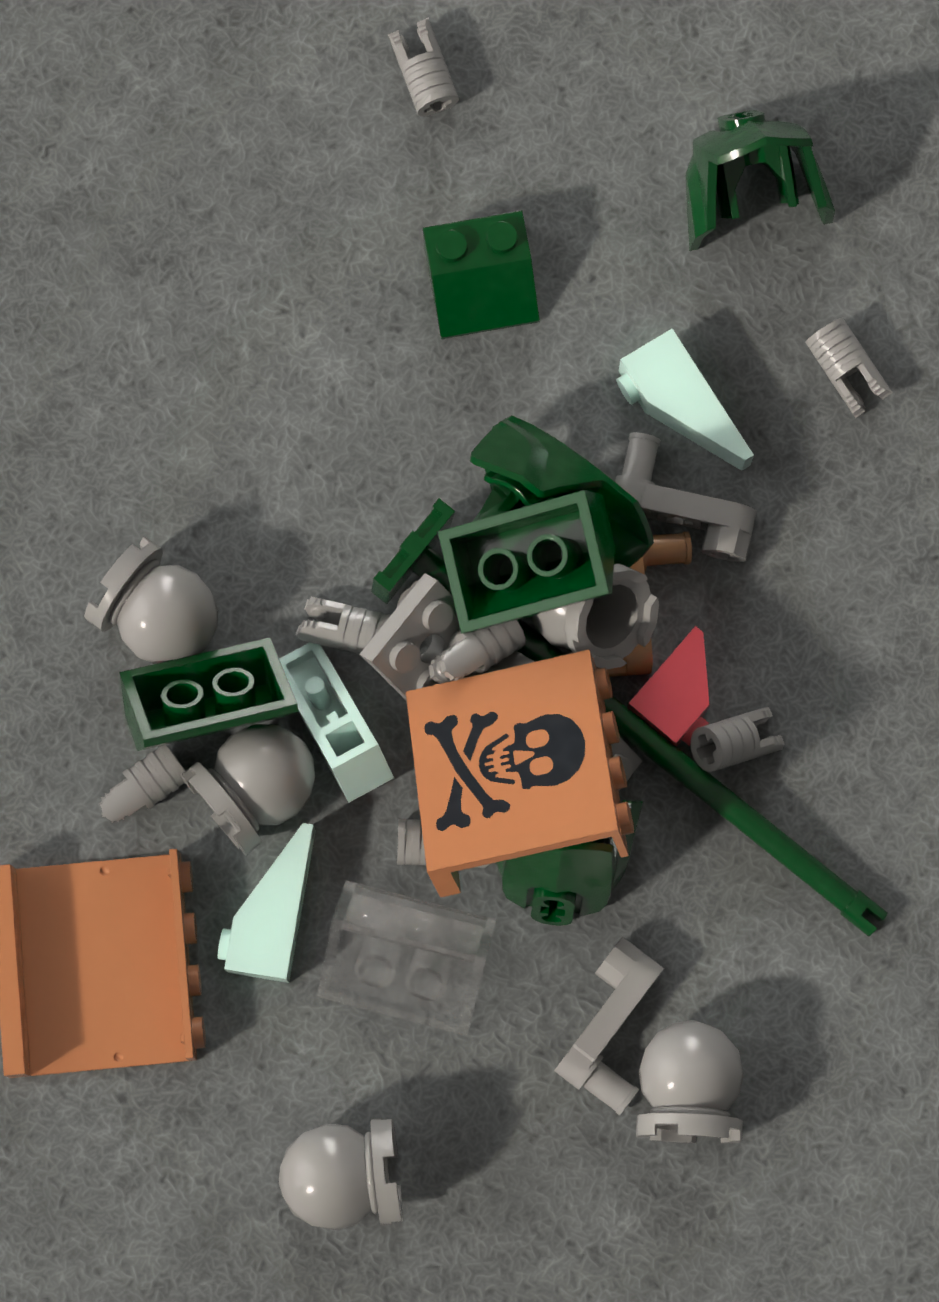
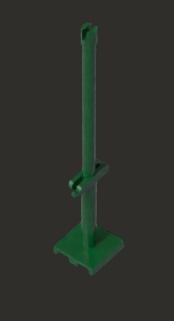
[371,498,888,937]

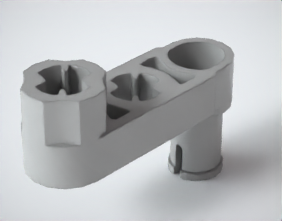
[615,432,757,562]
[554,937,664,1116]

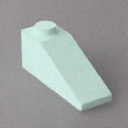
[616,329,754,471]
[279,642,394,802]
[218,823,316,983]

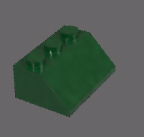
[438,490,615,634]
[119,638,298,751]

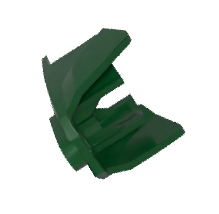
[685,110,835,251]
[470,416,654,567]
[496,800,644,926]

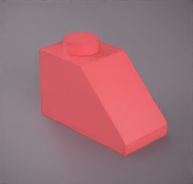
[627,626,710,747]

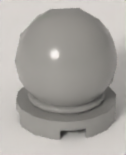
[84,537,218,664]
[530,564,659,669]
[181,724,315,856]
[636,1020,744,1144]
[279,1118,403,1230]

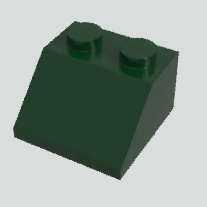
[423,210,540,339]

